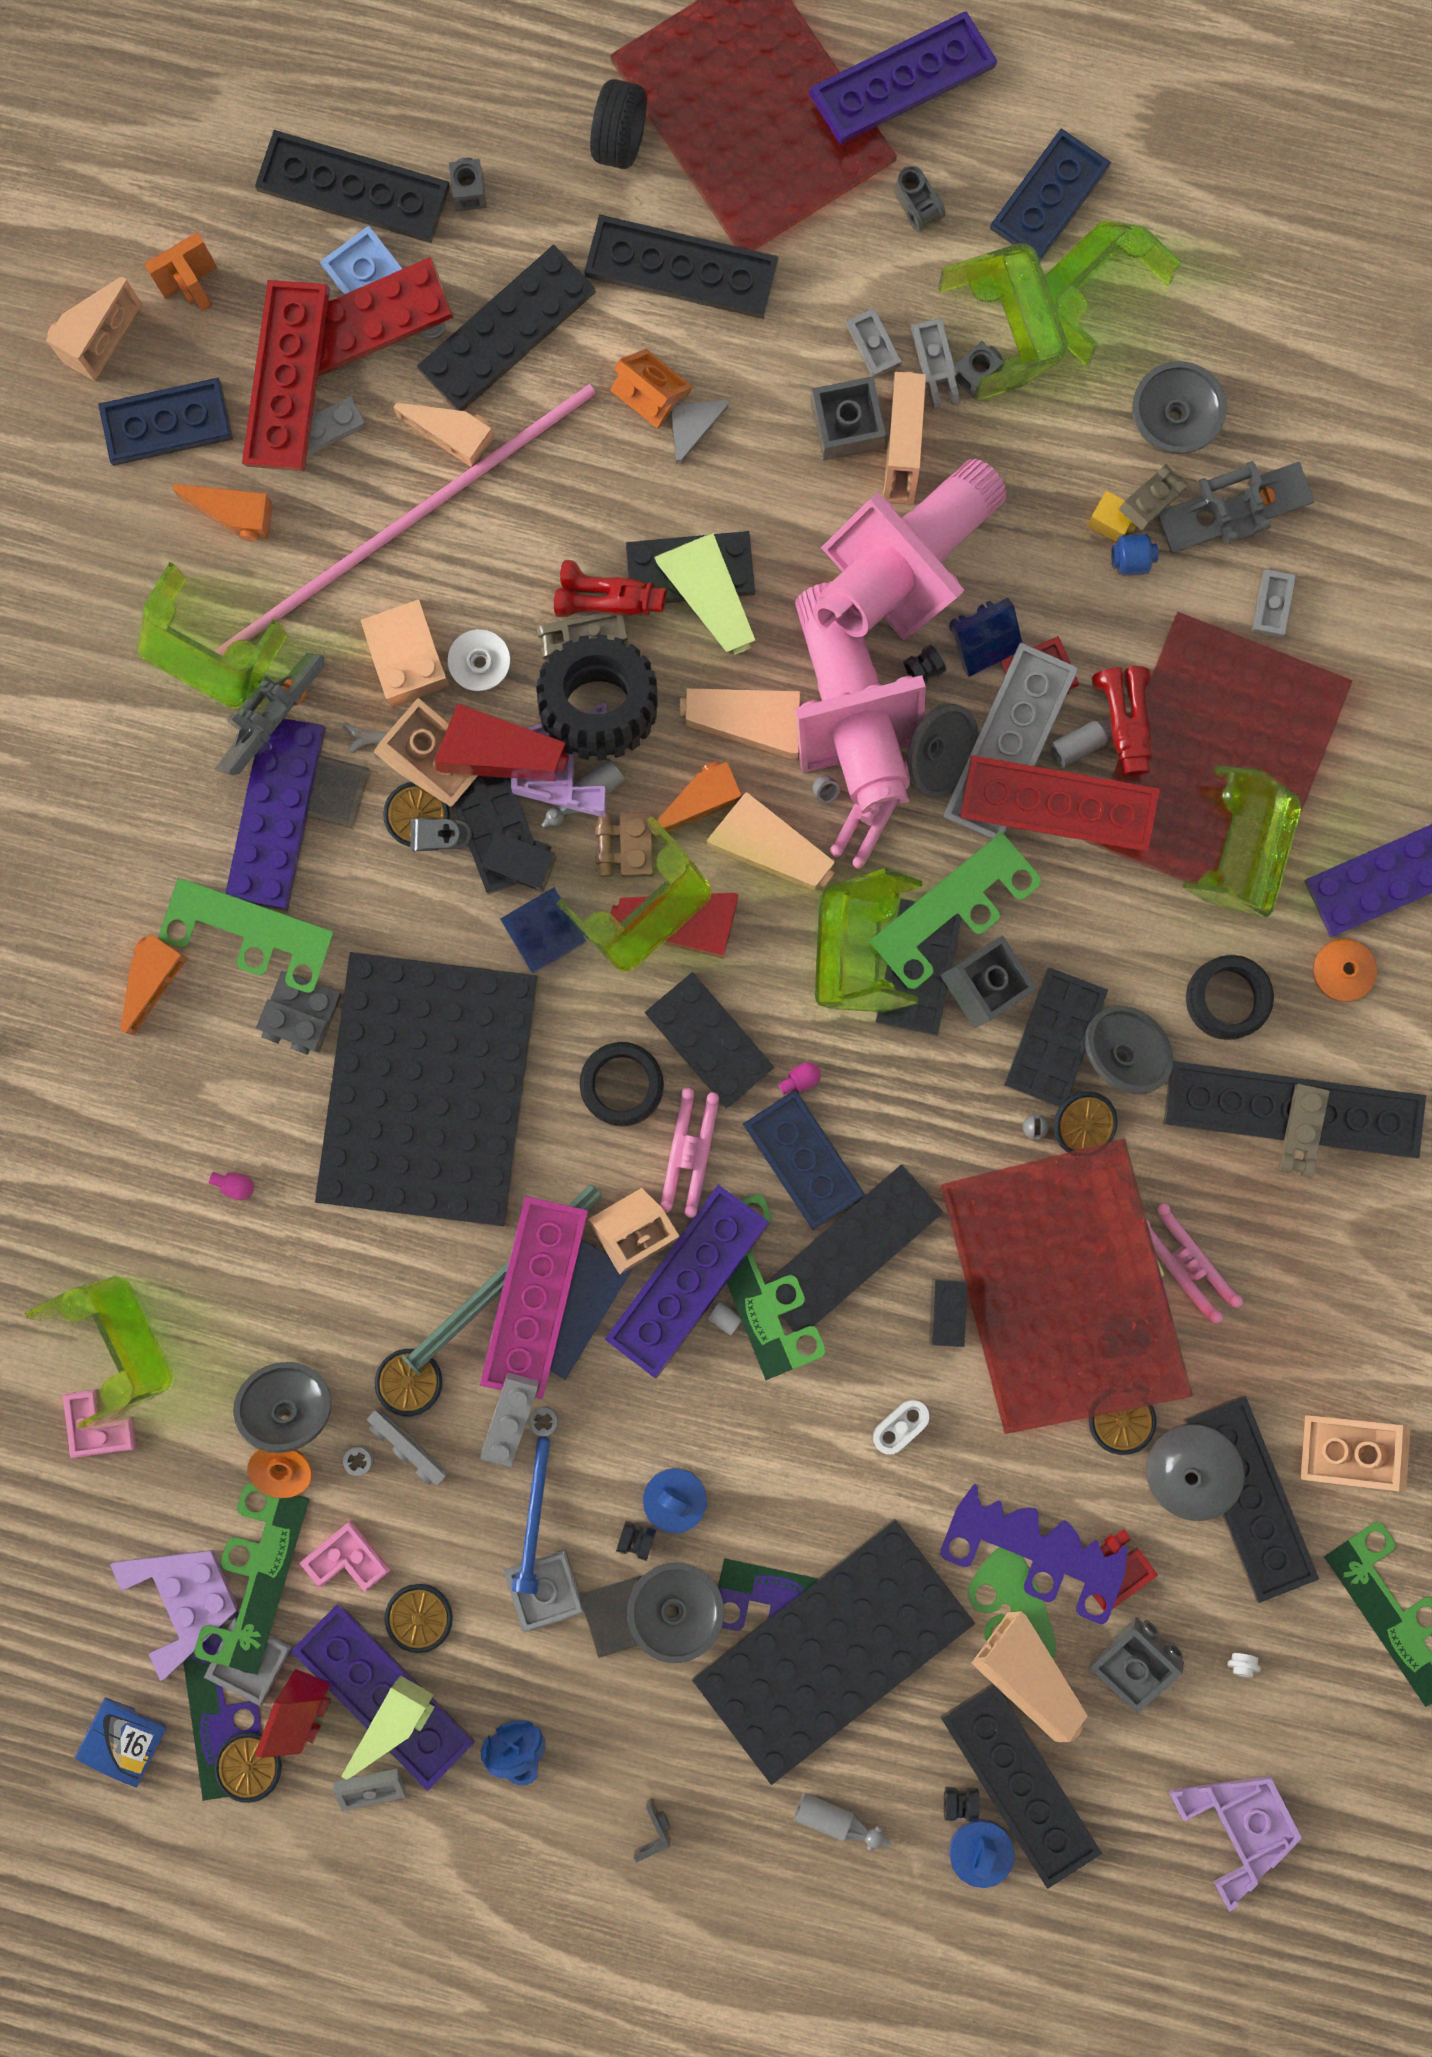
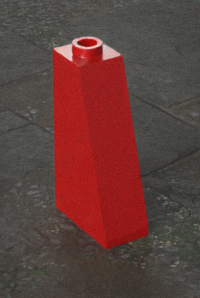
[434,704,569,781]
[609,893,739,959]

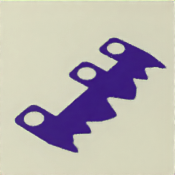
[940,1484,1127,1624]

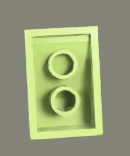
[341,1675,434,1780]

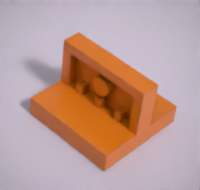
[144,232,217,312]
[610,349,693,428]

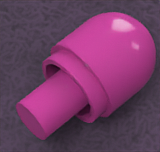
[778,1062,821,1095]
[209,1172,254,1201]

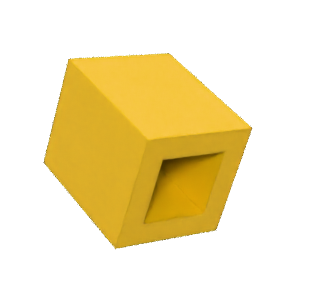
[1087,490,1136,542]

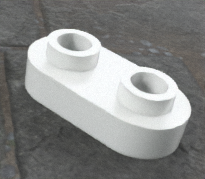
[873,1399,929,1455]

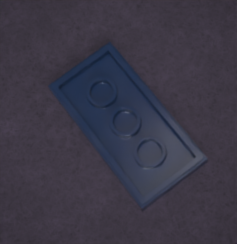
[990,128,1111,263]
[98,377,233,466]
[743,1089,865,1230]
[550,1239,632,1380]

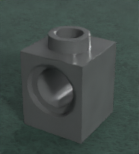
[449,158,487,211]
[954,341,1004,398]

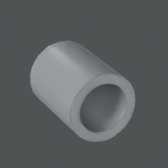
[707,1301,742,1336]

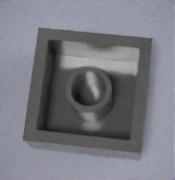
[811,376,886,461]
[940,935,1037,1028]

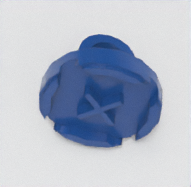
[643,1468,707,1533]
[480,1720,546,1785]
[949,1819,1015,1888]

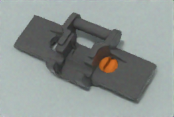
[1158,461,1314,553]
[215,653,325,775]

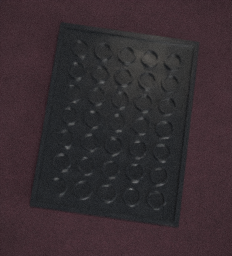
[315,952,538,1226]

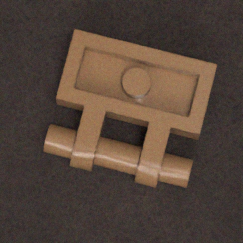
[595,812,653,877]

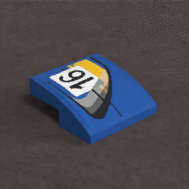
[75,1697,167,1788]

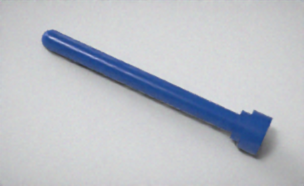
[512,1436,550,1594]

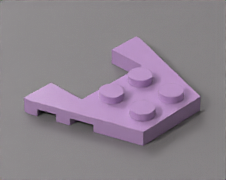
[511,703,609,817]
[110,1550,239,1681]
[1168,1775,1302,1912]

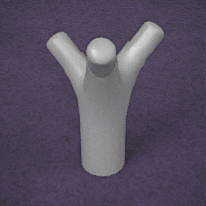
[343,722,388,753]

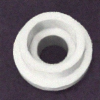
[1227,1653,1261,1678]

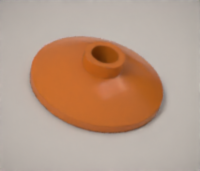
[1313,939,1377,1002]
[247,1449,312,1498]

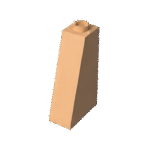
[883,372,926,505]
[680,688,800,760]
[707,792,835,891]
[972,1611,1088,1742]

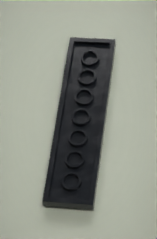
[1163,1061,1426,1159]

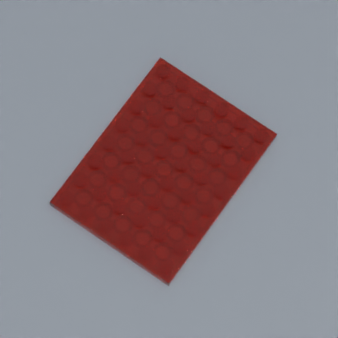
[610,0,897,251]
[1085,612,1353,912]
[941,1139,1193,1434]

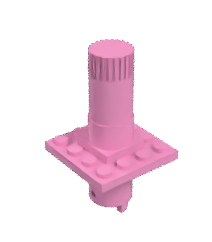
[813,459,1007,641]
[795,581,926,814]

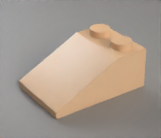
[46,276,142,381]
[361,599,450,707]
[373,698,478,807]
[1301,1415,1411,1491]

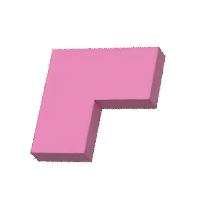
[63,1389,137,1458]
[300,1520,391,1592]

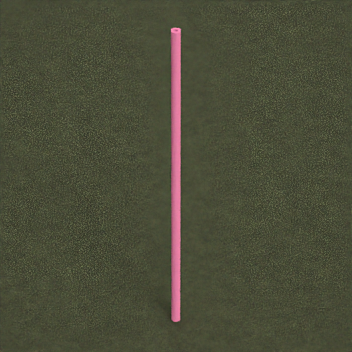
[212,384,596,662]

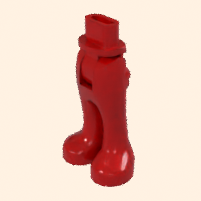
[554,560,667,618]
[1091,666,1152,776]

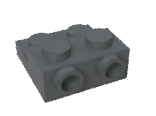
[256,971,342,1055]
[1089,1617,1184,1714]

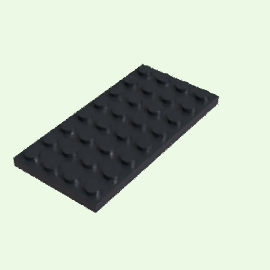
[692,1519,975,1785]

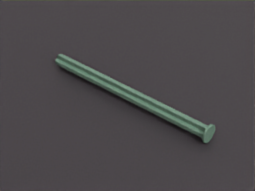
[402,1185,602,1375]

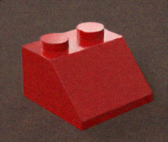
[254,1669,331,1758]

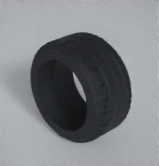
[590,79,647,169]
[1186,955,1274,1040]
[579,1042,664,1126]

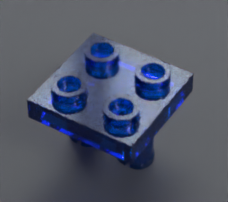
[949,598,1023,677]
[500,887,587,974]

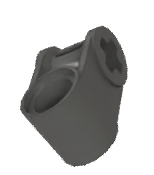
[895,166,946,232]
[410,818,473,851]

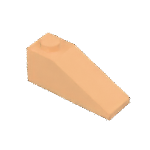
[393,403,494,467]

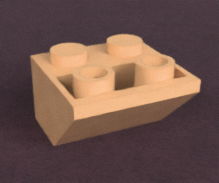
[587,1188,680,1275]

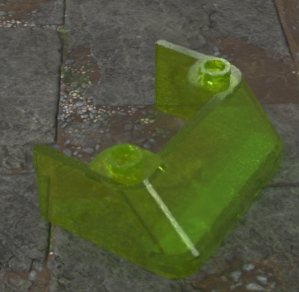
[1027,220,1181,366]
[938,243,1068,401]
[137,562,288,709]
[1182,765,1301,917]
[557,816,711,973]
[815,868,922,1012]
[24,1276,174,1430]

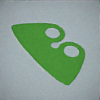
[968,1547,1056,1658]

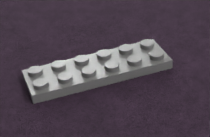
[942,642,1078,839]

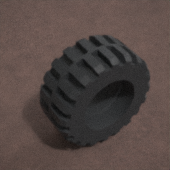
[536,634,658,761]

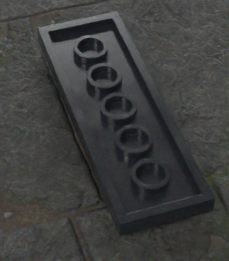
[255,130,450,243]
[584,214,778,319]
[417,244,596,411]
[765,1164,943,1338]
[1184,1395,1319,1603]
[940,1683,1102,1889]

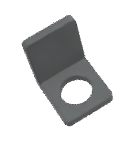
[634,1798,671,1863]

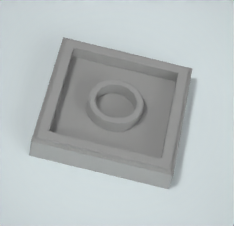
[504,1549,585,1633]
[204,1617,293,1707]

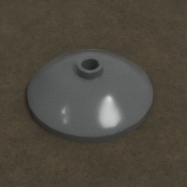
[1132,361,1227,454]
[907,703,979,798]
[1085,1006,1173,1094]
[233,1362,331,1453]
[1146,1424,1245,1521]
[627,1562,724,1663]

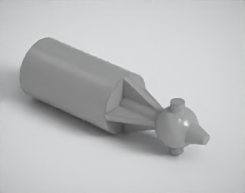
[1049,712,1131,768]
[541,758,626,829]
[794,1792,891,1851]

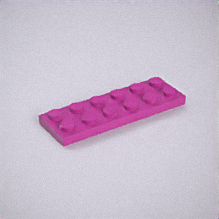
[480,1196,588,1399]

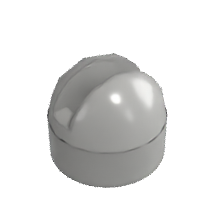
[812,775,840,803]
[1023,1115,1049,1140]

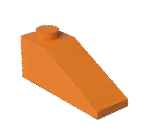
[173,484,272,542]
[652,761,742,837]
[120,934,188,1035]

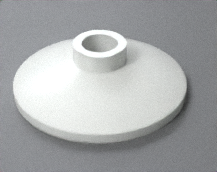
[448,629,510,692]

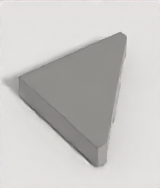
[671,400,728,464]

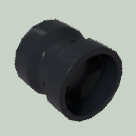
[903,644,946,684]
[616,1520,656,1561]
[944,1787,979,1822]

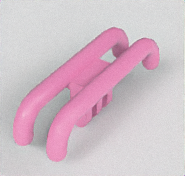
[830,758,910,869]
[660,1088,719,1218]
[1139,1203,1243,1323]

